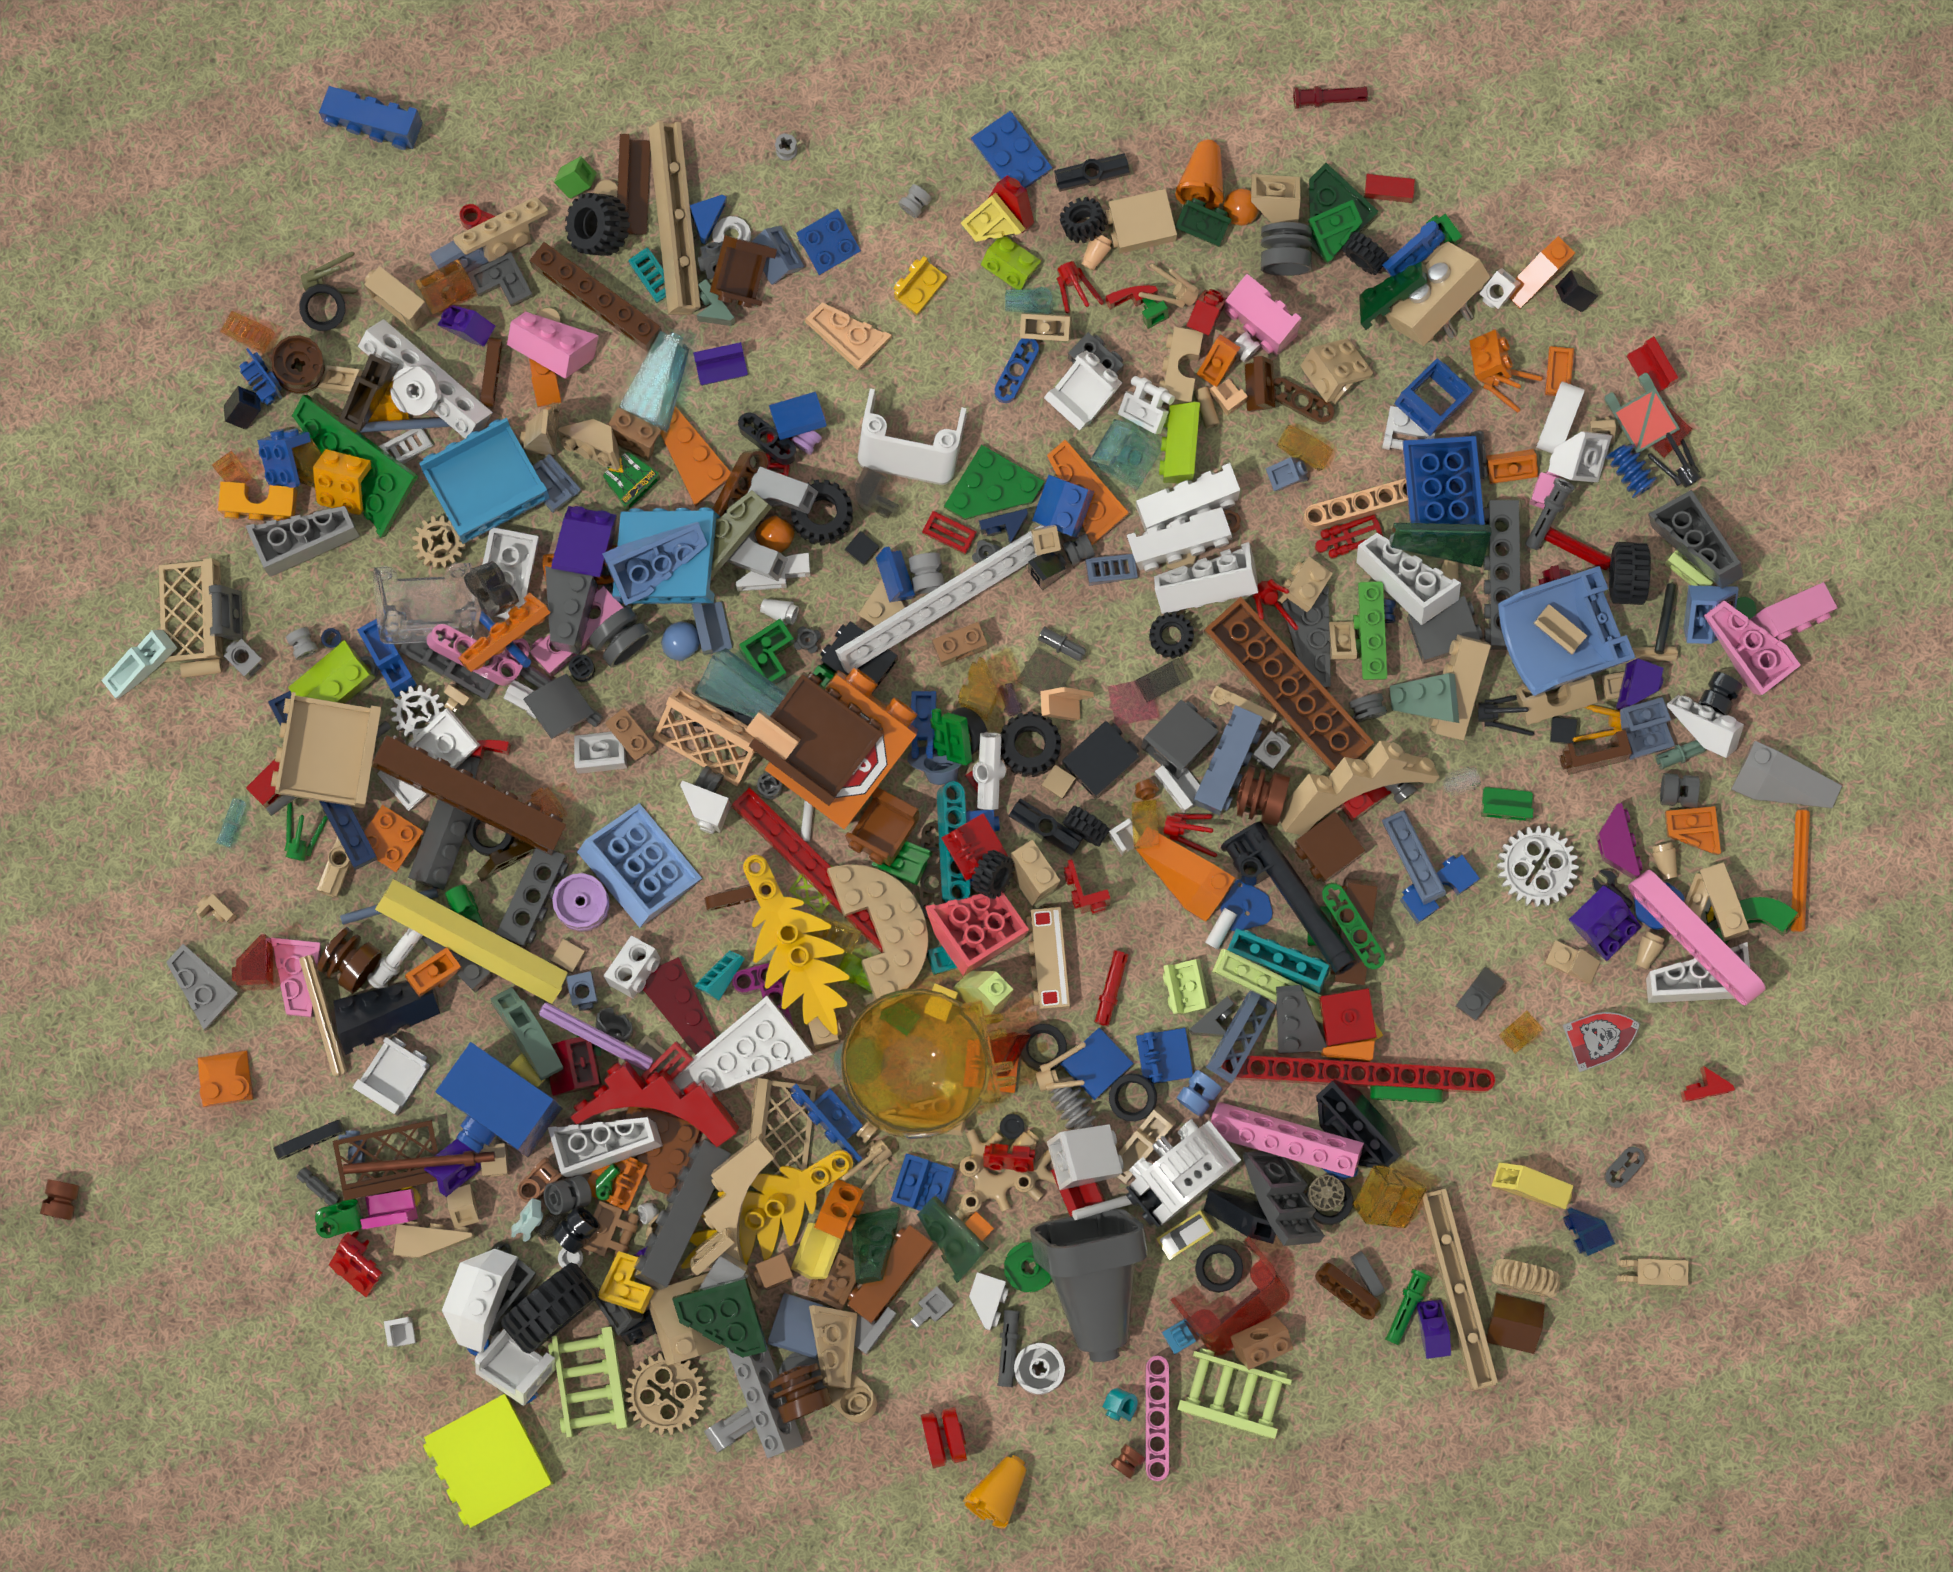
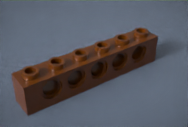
[529,242,663,352]

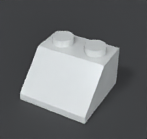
[680,781,731,834]

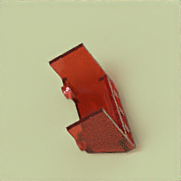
[1169,1236,1290,1356]

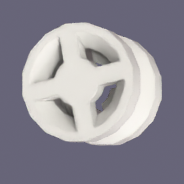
[1234,331,1261,363]

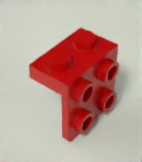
[1064,859,1111,915]

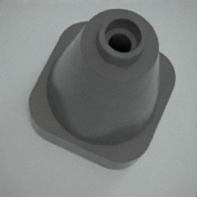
[1030,1209,1148,1362]

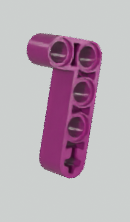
[733,964,794,1027]

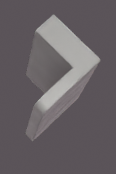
[854,1307,897,1355]

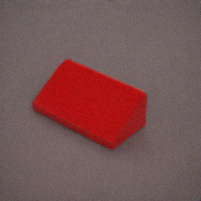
[1364,174,1415,203]

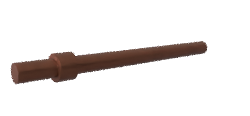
[343,1151,495,1174]

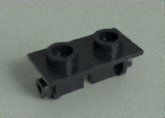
[621,1310,657,1347]

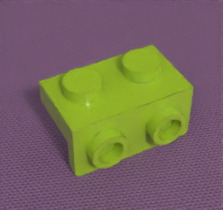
[981,236,1041,291]

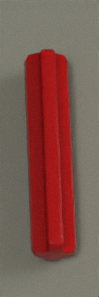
[1544,527,1611,570]

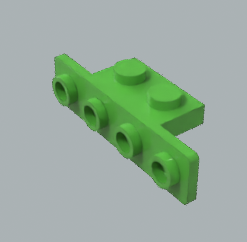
[1353,582,1387,680]

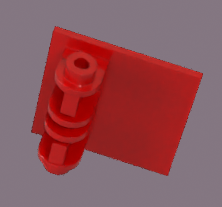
[941,813,1008,881]

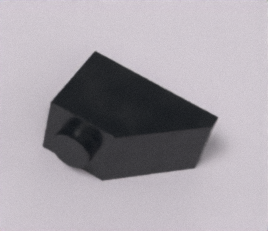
[1028,552,1067,591]

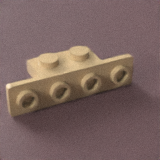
[453,197,548,262]

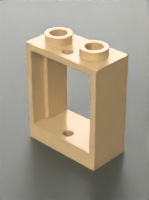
[364,266,430,332]

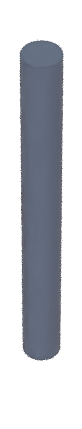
[360,418,451,432]
[340,888,439,925]

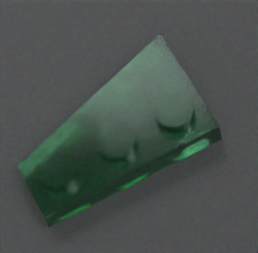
[917,1195,989,1283]
[852,1207,901,1285]

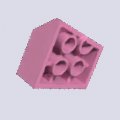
[1224,274,1301,356]

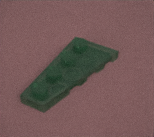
[1389,523,1492,568]

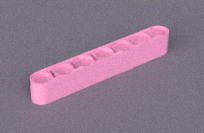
[1628,870,1766,1006]

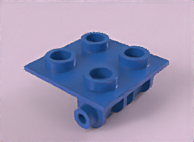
[796,209,861,275]
[239,348,282,406]
[1136,1028,1193,1084]

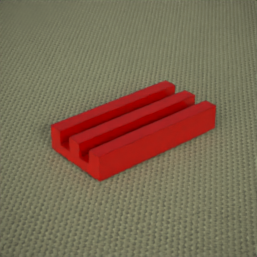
[922,511,977,555]
[640,1041,694,1081]

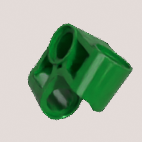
[445,885,485,928]

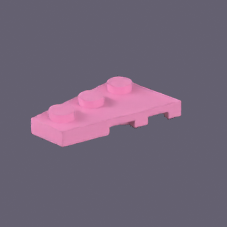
[271,938,322,1018]

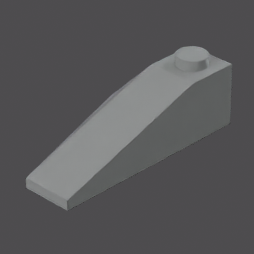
[1731,741,1842,808]

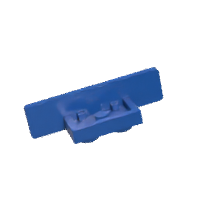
[790,1084,863,1165]

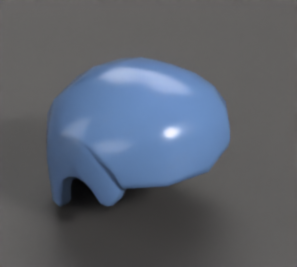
[661,621,700,661]

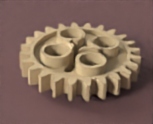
[625,1353,707,1436]

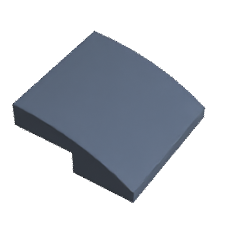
[1620,697,1675,760]
[767,1293,831,1359]

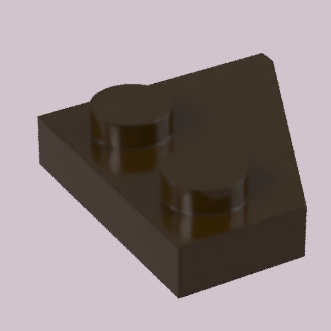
[477,840,536,882]

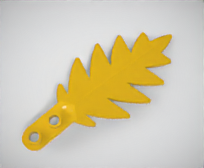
[743,855,850,1035]
[681,1150,853,1269]

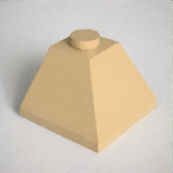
[1251,174,1300,223]

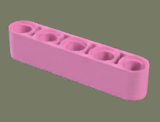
[1145,1356,1169,1481]

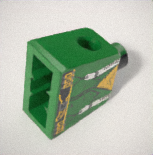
[603,452,660,511]

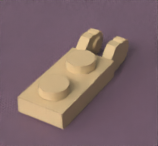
[1617,1259,1688,1286]

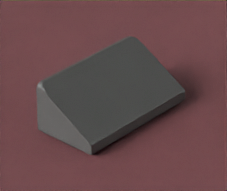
[595,1289,644,1335]

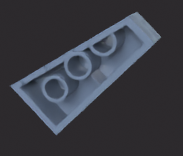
[1193,705,1263,816]

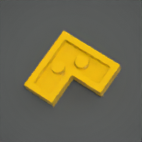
[598,1251,654,1314]

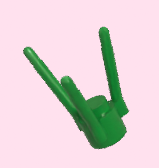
[284,802,328,862]

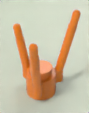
[1480,369,1543,412]

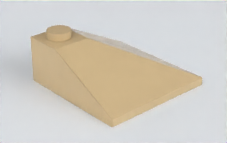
[648,1273,725,1366]

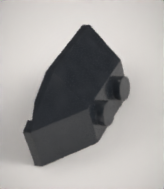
[1316,1079,1402,1171]

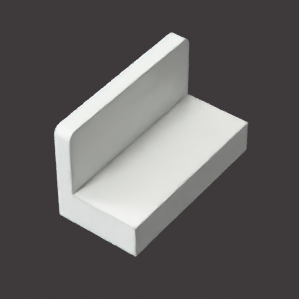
[1154,765,1200,813]

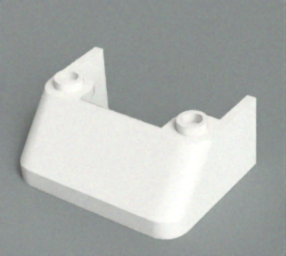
[858,389,967,485]

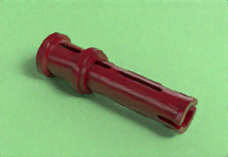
[1293,86,1368,109]

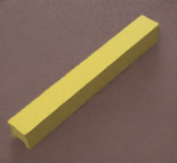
[375,879,568,1004]

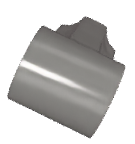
[704,1407,755,1453]

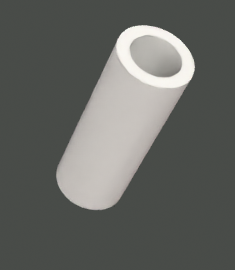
[1205,908,1237,949]

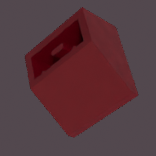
[549,1037,602,1096]

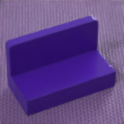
[693,342,748,386]
[424,1139,482,1197]

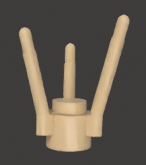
[1139,264,1199,308]
[1036,1042,1086,1092]
[840,1139,892,1192]

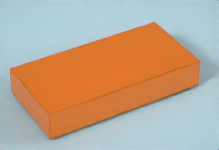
[1545,346,1574,396]

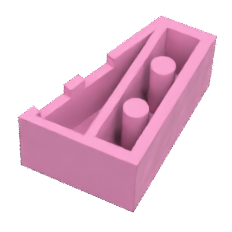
[507,312,599,379]
[1750,582,1837,641]

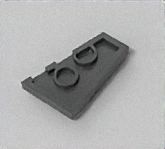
[1276,985,1328,1054]

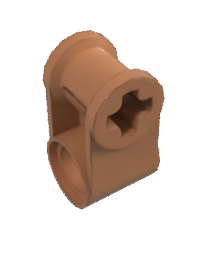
[517,1157,563,1203]

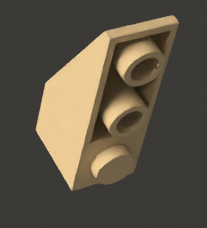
[393,1221,475,1259]

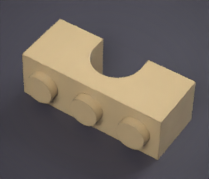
[1159,327,1203,405]
[1515,675,1598,725]

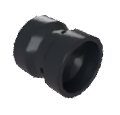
[569,654,595,683]

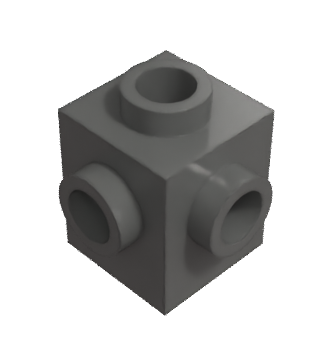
[698,242,723,279]

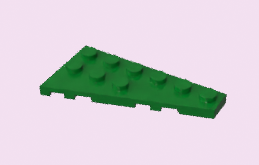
[292,395,418,538]

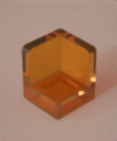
[212,450,252,483]

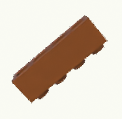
[847,1225,935,1325]

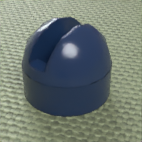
[321,628,341,648]

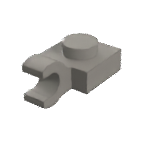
[910,1286,954,1329]

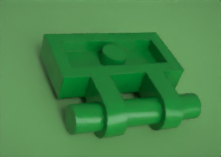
[930,708,972,766]

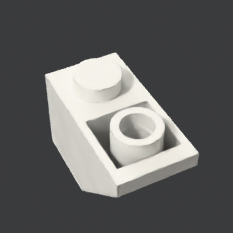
[969,1272,1009,1331]

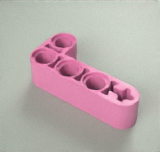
[426,624,530,686]

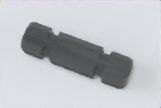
[1470,431,1488,479]
[296,1167,340,1206]

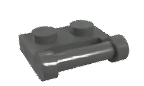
[209,585,243,641]

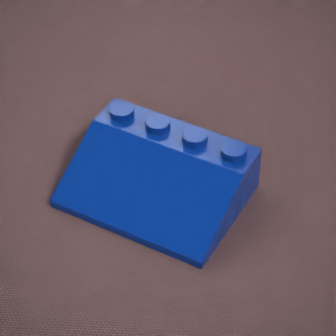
[1402,436,1485,540]

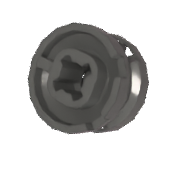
[1349,693,1387,723]

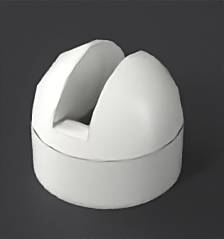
[638,1203,659,1224]

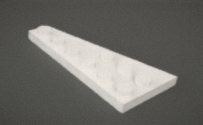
[673,996,815,1094]

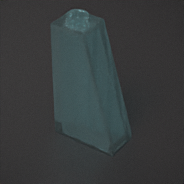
[619,331,690,432]
[695,648,787,718]

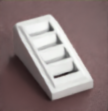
[379,429,433,464]

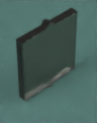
[1016,647,1074,696]

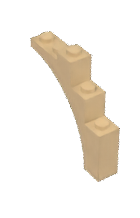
[1279,740,1439,835]
[696,1134,776,1301]

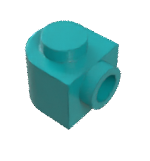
[1102,1388,1138,1422]

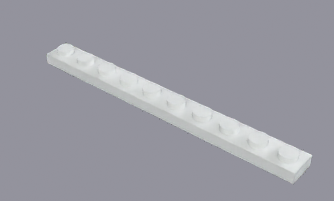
[835,525,1044,673]

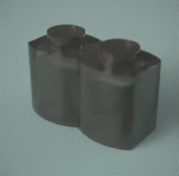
[464,561,519,618]

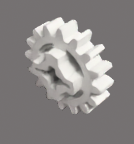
[391,685,444,738]

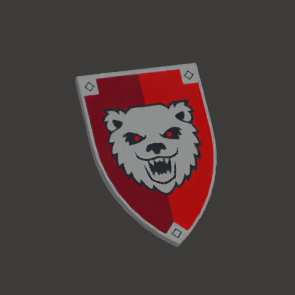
[1563,1012,1641,1072]

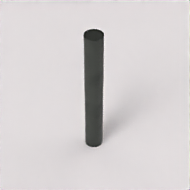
[1654,583,1677,654]

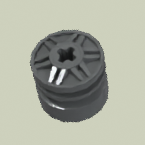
[1261,222,1312,276]

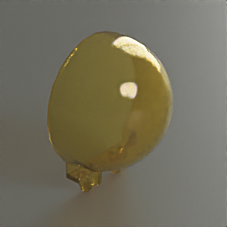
[840,988,1017,1139]

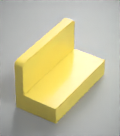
[791,1223,841,1280]

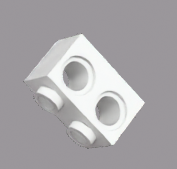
[604,936,661,999]

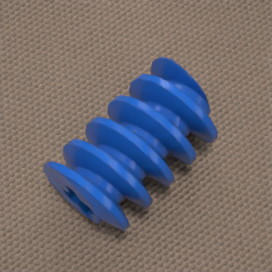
[1606,444,1657,499]

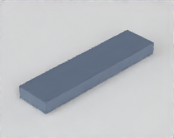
[1382,810,1446,905]

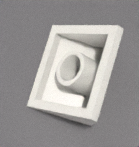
[574,732,627,774]

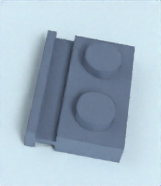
[533,454,581,513]

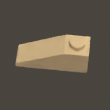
[1700,862,1749,941]

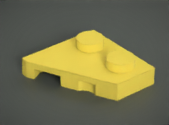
[961,193,1025,242]

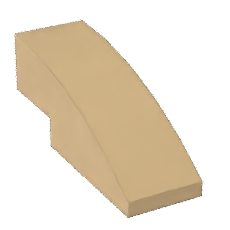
[1117,1106,1177,1184]

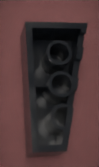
[333,982,440,1055]

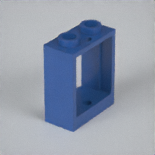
[1394,358,1473,436]

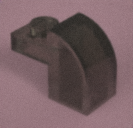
[855,466,900,519]

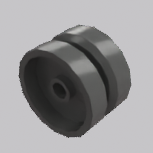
[589,606,652,668]

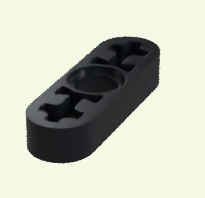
[738,412,797,465]
[273,1120,345,1160]

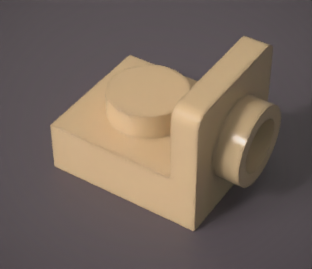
[195,894,237,924]

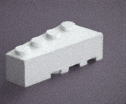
[1127,507,1233,572]
[1356,533,1461,625]
[1154,542,1258,614]
[1646,942,1750,1003]

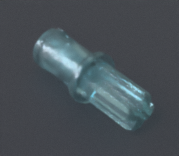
[215,798,246,848]

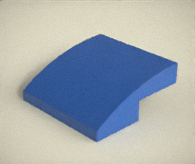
[1061,1028,1134,1100]
[890,1153,957,1218]

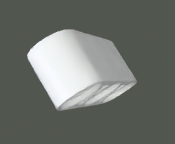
[1536,381,1585,454]

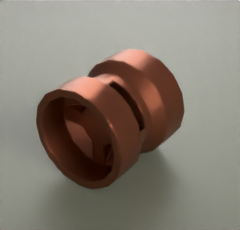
[1110,1444,1145,1479]

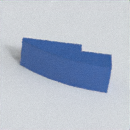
[357,618,417,698]

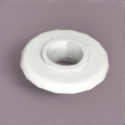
[712,216,751,243]

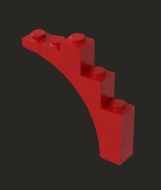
[571,1061,739,1147]

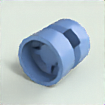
[1176,1070,1222,1117]

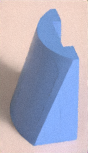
[1498,566,1635,696]

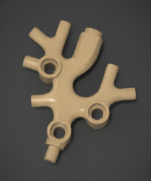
[951,1129,1056,1225]

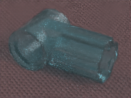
[1005,287,1054,314]

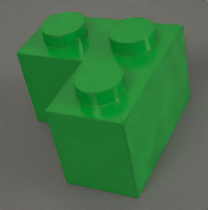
[739,618,794,690]

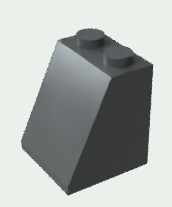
[1141,700,1219,779]

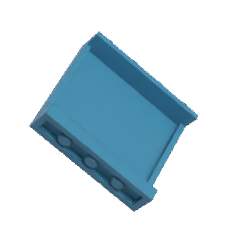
[419,417,550,544]
[612,508,720,604]

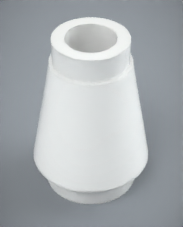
[760,598,799,625]

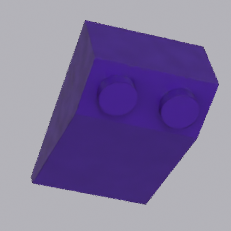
[551,506,617,577]

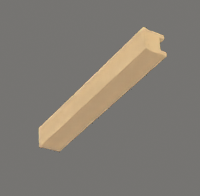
[648,121,700,315]
[1419,1188,1498,1391]

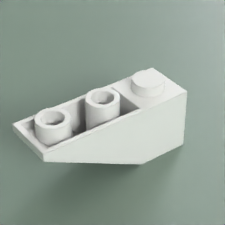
[1667,695,1744,758]

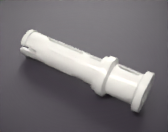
[367,928,423,989]

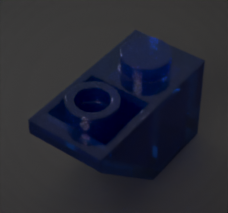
[1563,1208,1615,1257]

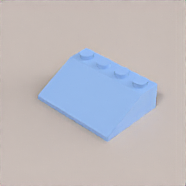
[577,803,702,928]

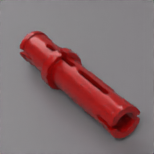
[1094,950,1129,1027]

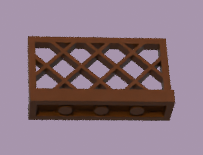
[332,1120,438,1201]

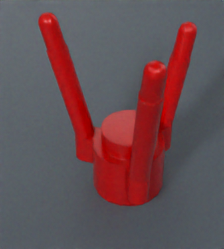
[1056,261,1104,314]
[1252,579,1298,630]
[1164,813,1217,858]

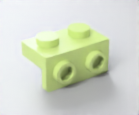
[1163,959,1210,1015]

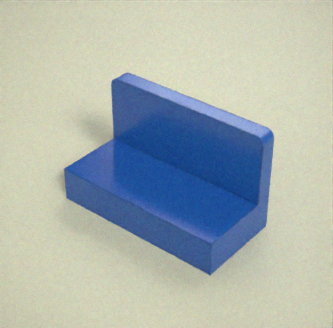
[876,546,915,603]

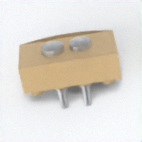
[1385,242,1490,346]

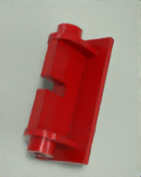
[983,1143,1036,1173]

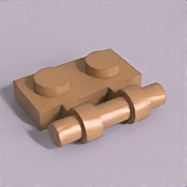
[582,1201,640,1261]

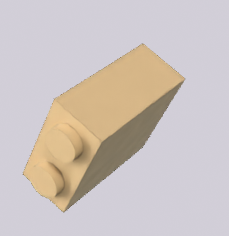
[1105,189,1177,254]
[1009,839,1060,906]

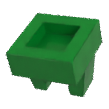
[1142,298,1169,329]

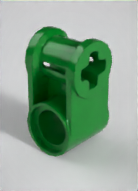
[315,1199,364,1239]

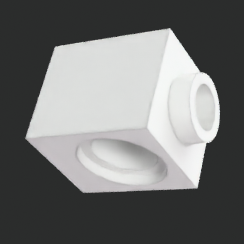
[1479,268,1521,309]

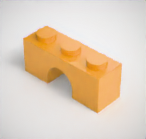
[218,481,298,521]

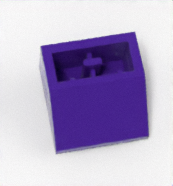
[1568,885,1641,961]

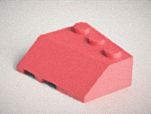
[925,892,1029,976]

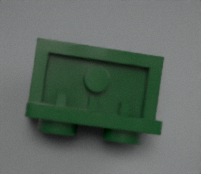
[1175,198,1232,247]

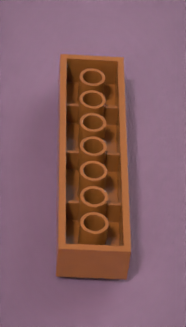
[1204,597,1374,773]

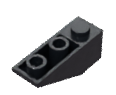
[1203,1188,1276,1244]

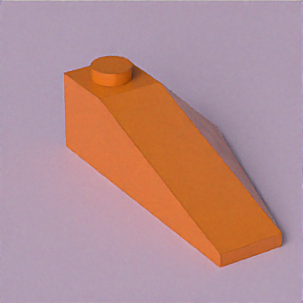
[1134,827,1235,922]

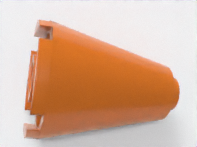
[1175,139,1224,210]

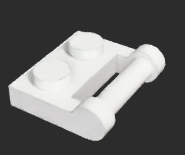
[1382,406,1436,450]

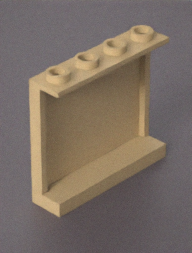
[271,692,381,808]

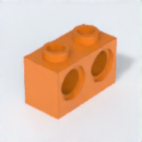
[814,1179,865,1240]

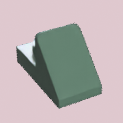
[696,279,735,326]

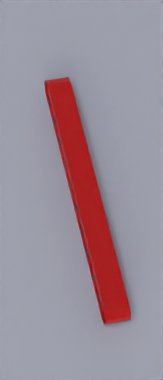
[1221,1056,1495,1093]

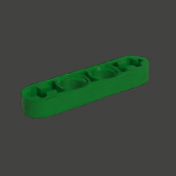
[1322,883,1385,969]

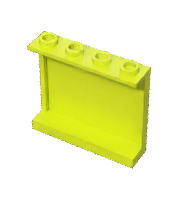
[423,1394,554,1528]

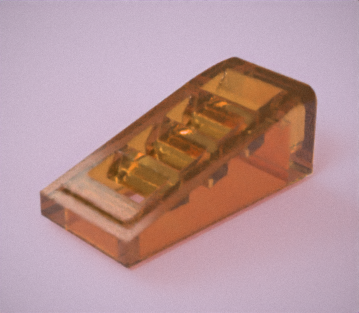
[220,311,275,354]

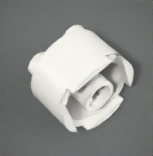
[1014,1343,1065,1395]

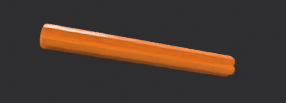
[1791,810,1810,932]

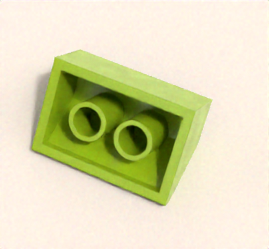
[1159,402,1200,484]
[288,640,376,704]

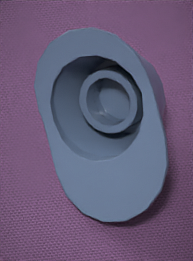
[908,746,962,785]

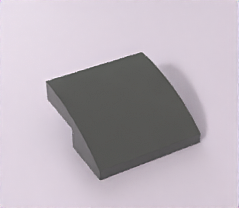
[523,674,594,739]

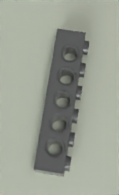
[1483,500,1520,650]

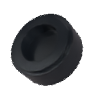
[1000,1114,1025,1140]

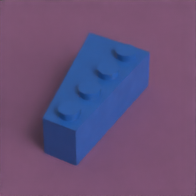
[319,86,423,150]

